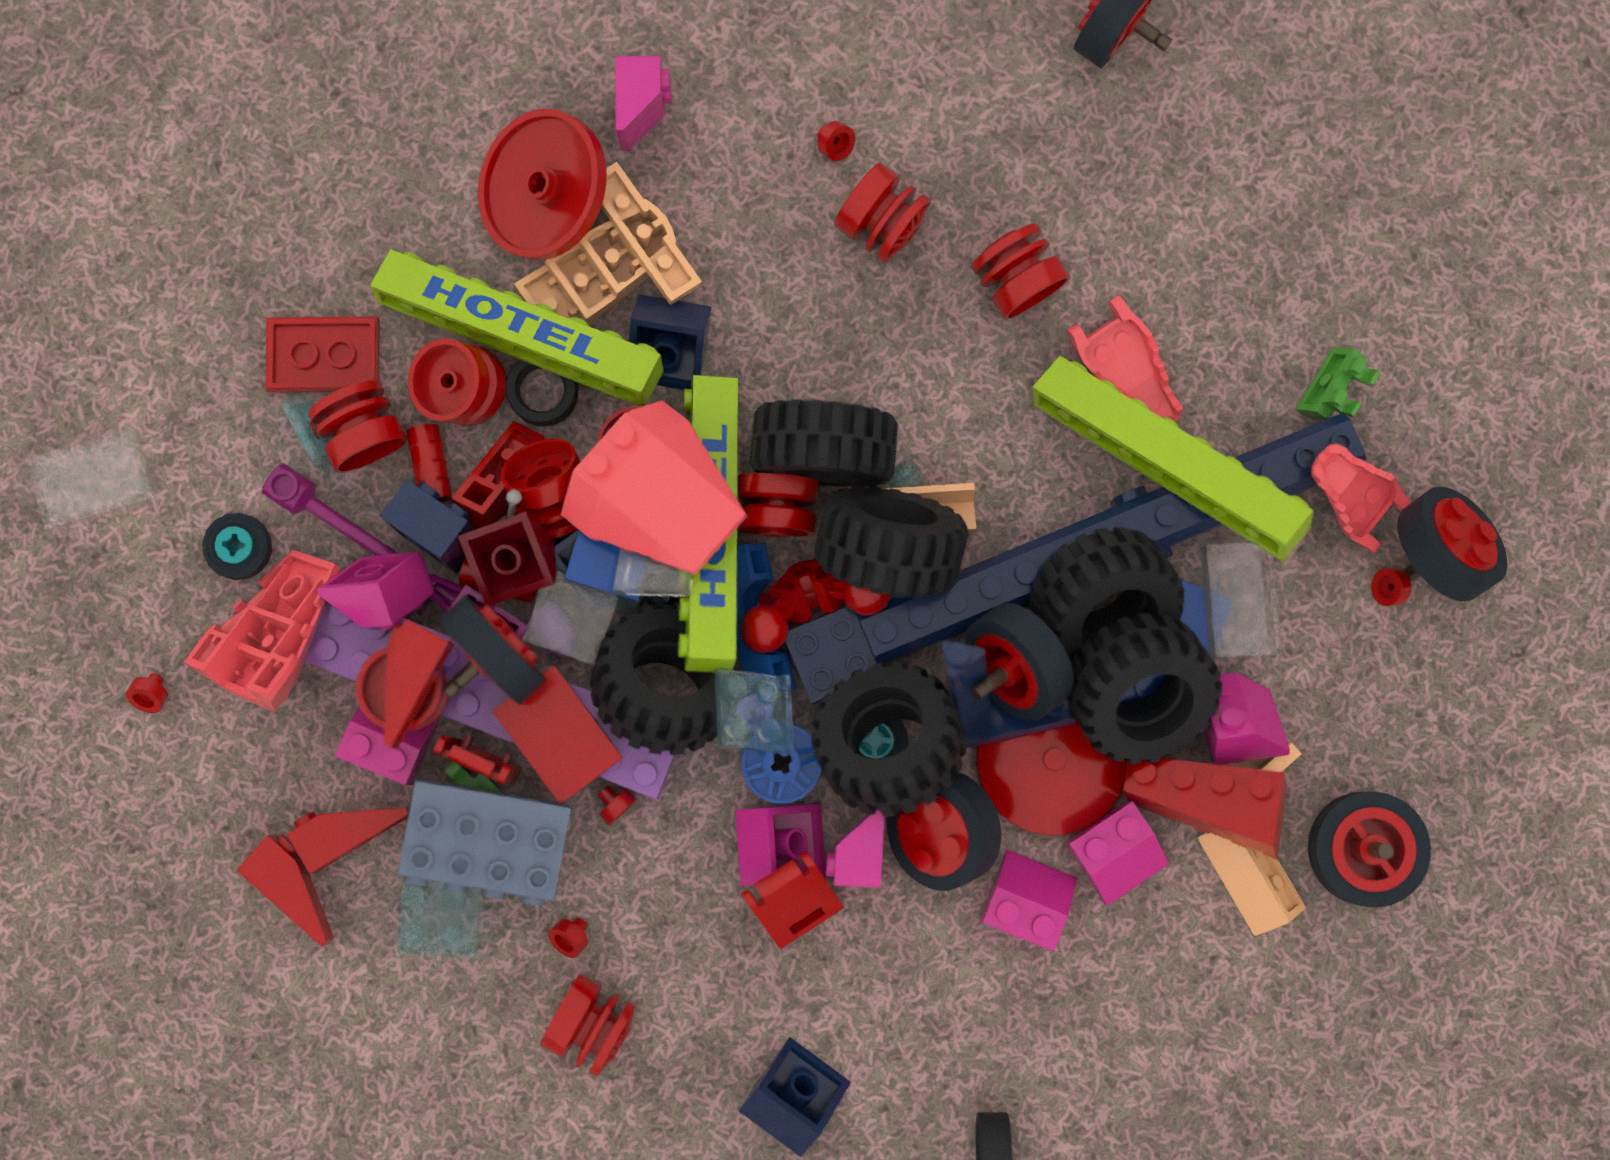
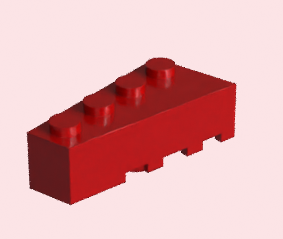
[1123,758,1288,860]

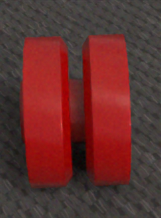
[407,338,506,427]
[737,473,819,538]
[356,646,450,732]

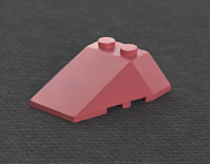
[561,400,747,575]
[184,550,340,712]

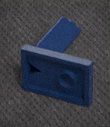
[942,641,1075,748]

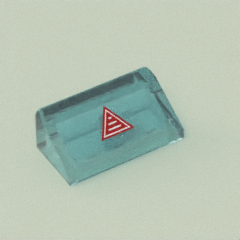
[281,396,335,472]

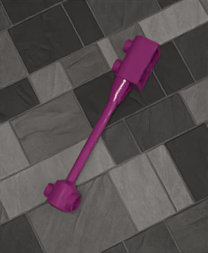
[262,463,532,643]

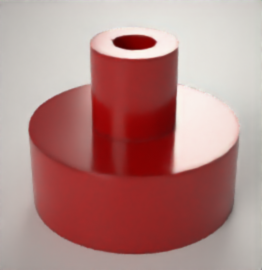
[817,121,855,161]
[1371,568,1411,606]
[126,673,168,713]
[597,786,637,826]
[548,917,588,958]

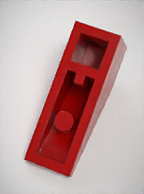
[451,421,545,529]
[384,619,455,749]
[287,807,410,874]
[237,834,334,947]

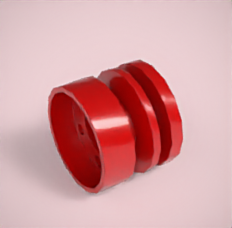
[834,162,931,263]
[971,223,1071,320]
[308,380,408,473]
[500,438,581,538]
[540,973,637,1078]

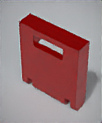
[433,734,523,785]
[741,851,844,949]

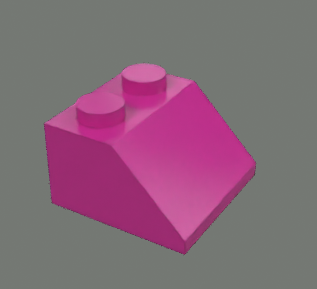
[615,56,672,151]
[317,551,435,630]
[1204,673,1290,765]
[335,706,442,785]
[1064,801,1169,906]
[735,803,826,886]
[826,810,884,888]
[979,849,1077,952]

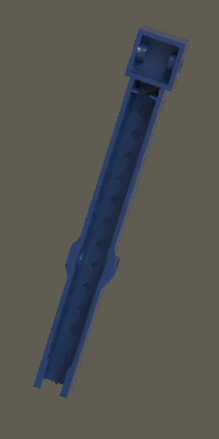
[785,413,1366,705]

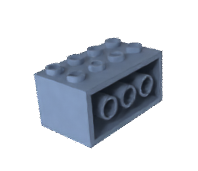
[397,778,571,906]

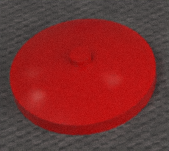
[478,109,607,260]
[976,719,1128,835]

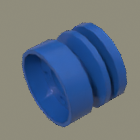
[742,723,821,804]

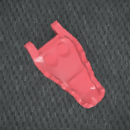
[1066,295,1183,422]
[1311,443,1412,554]

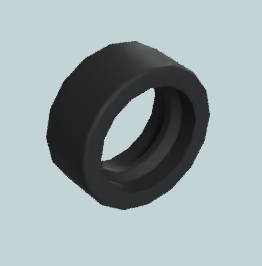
[506,360,578,427]
[975,1112,1012,1160]

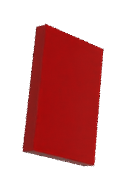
[266,316,380,392]
[492,665,623,804]

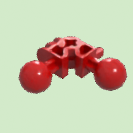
[740,557,891,653]

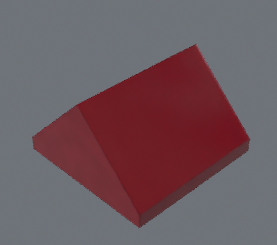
[458,511,556,606]

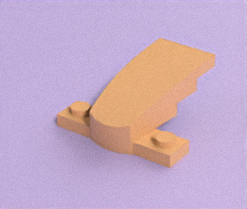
[514,162,702,324]

